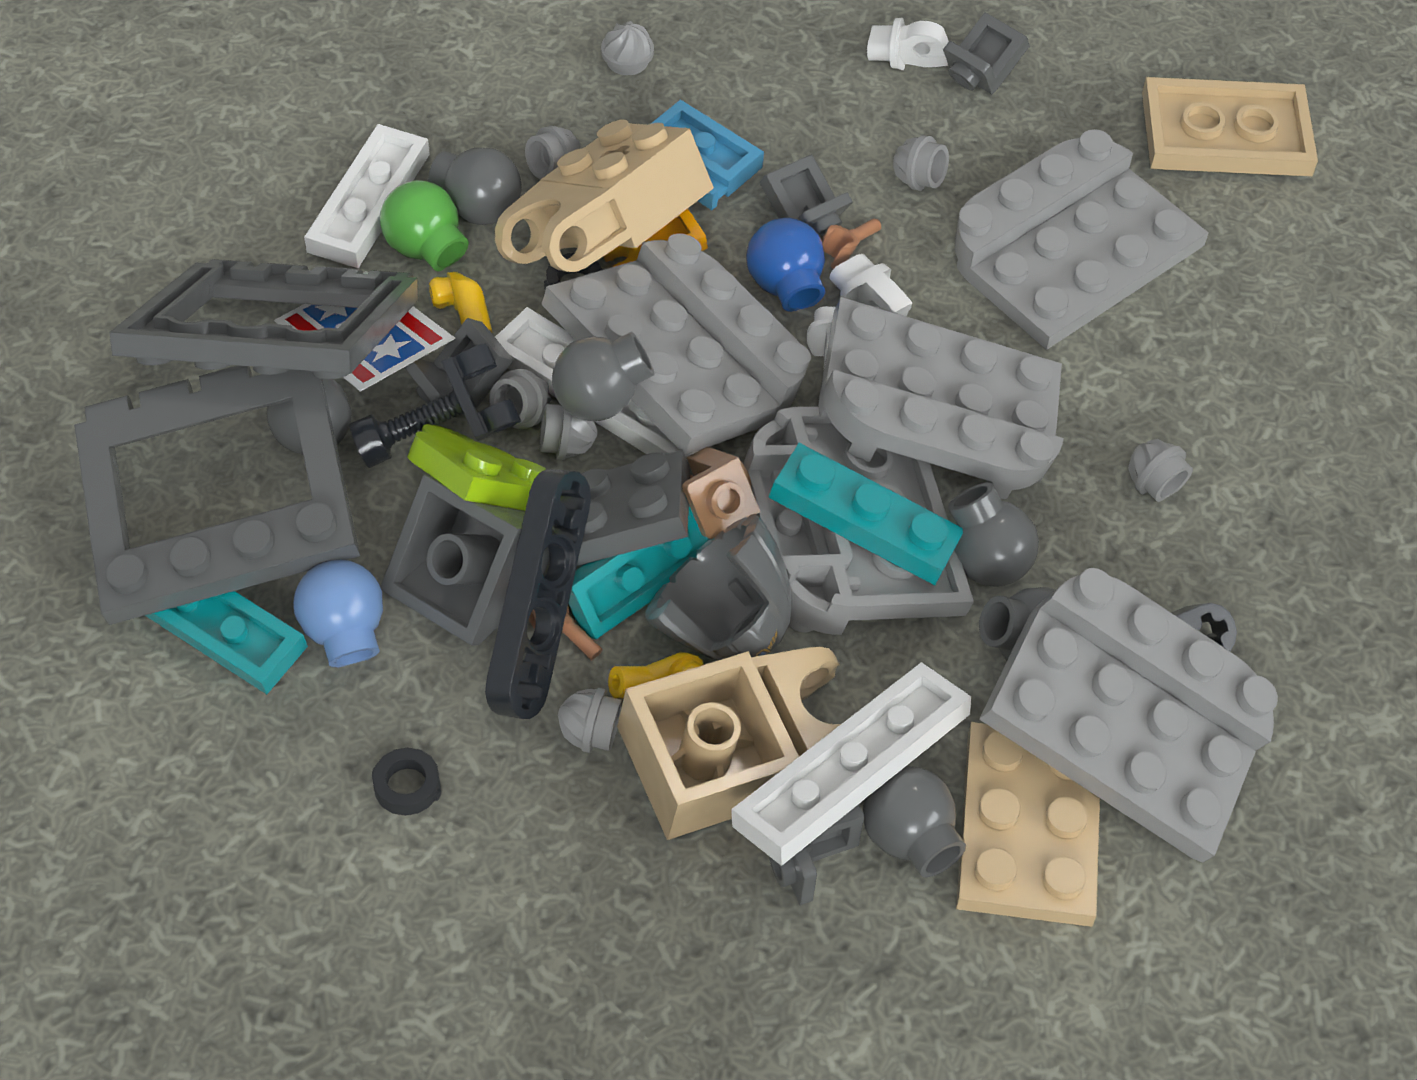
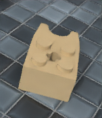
[495,120,714,272]
[617,647,841,840]

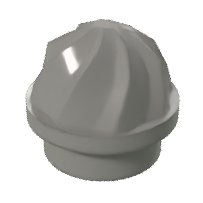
[601,21,654,75]
[525,126,581,179]
[893,135,949,191]
[490,369,552,429]
[540,404,597,460]
[1128,439,1193,502]
[558,687,623,753]

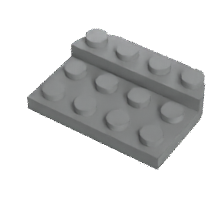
[954,129,1209,350]
[541,234,811,455]
[818,297,1064,499]
[743,407,974,635]
[979,568,1278,863]

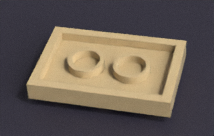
[1142,77,1318,176]
[956,722,1100,927]

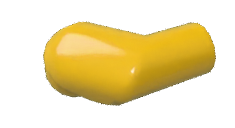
[429,272,493,333]
[608,652,704,699]

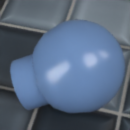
[293,560,383,667]

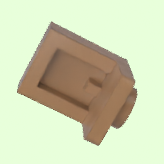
[682,447,761,539]

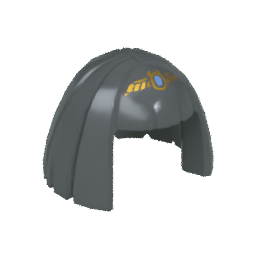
[645,514,792,660]

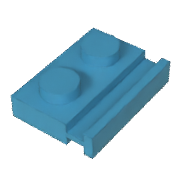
[651,99,764,210]

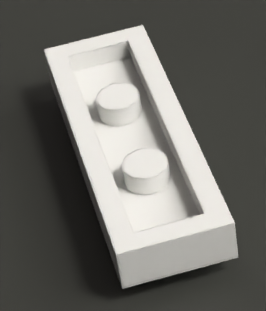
[304,124,430,268]

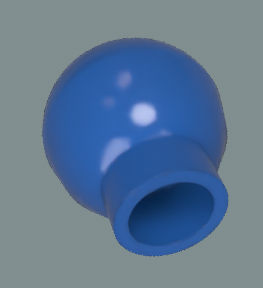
[746,218,825,312]

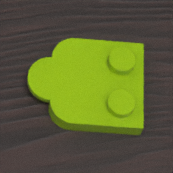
[407,424,546,511]

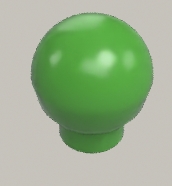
[380,180,469,271]

